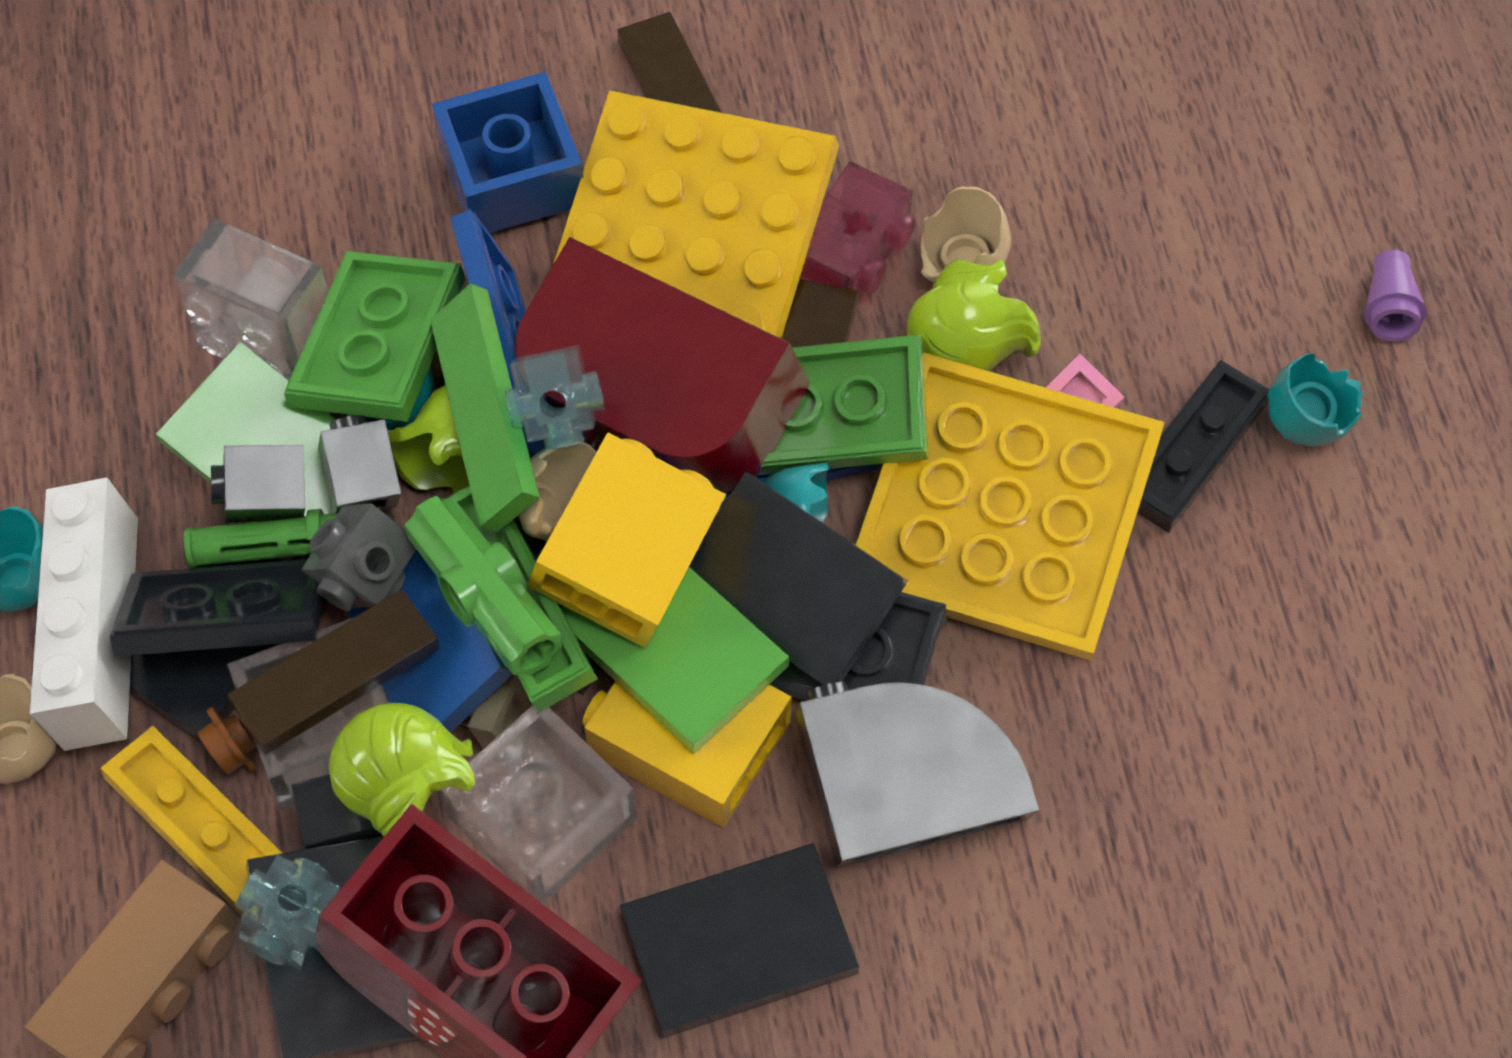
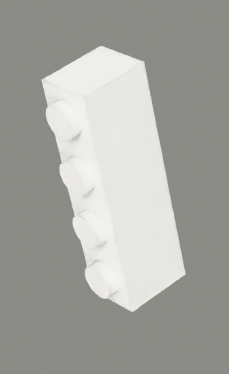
[30,477,138,751]

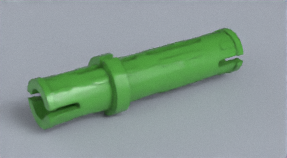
[184,507,381,568]

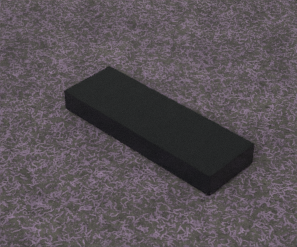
[1137,360,1269,533]

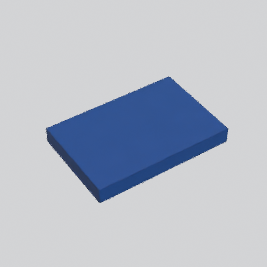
[347,549,513,733]

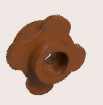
[197,707,258,775]

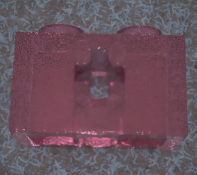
[798,161,916,300]

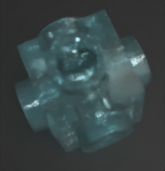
[505,345,605,450]
[235,854,341,970]

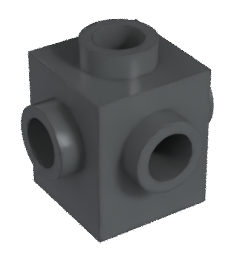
[301,504,416,611]

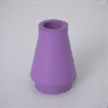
[1364,250,1427,341]

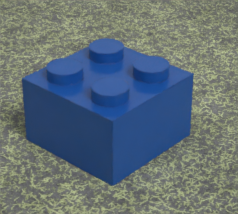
[432,71,583,233]

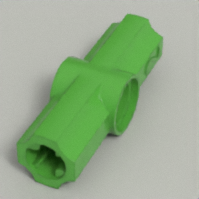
[404,496,562,676]

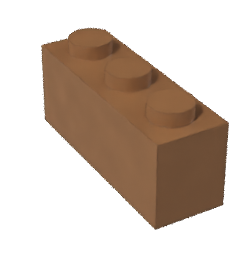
[24,859,238,1058]

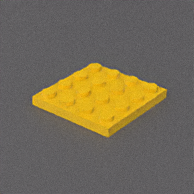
[553,90,840,338]
[856,352,1165,661]

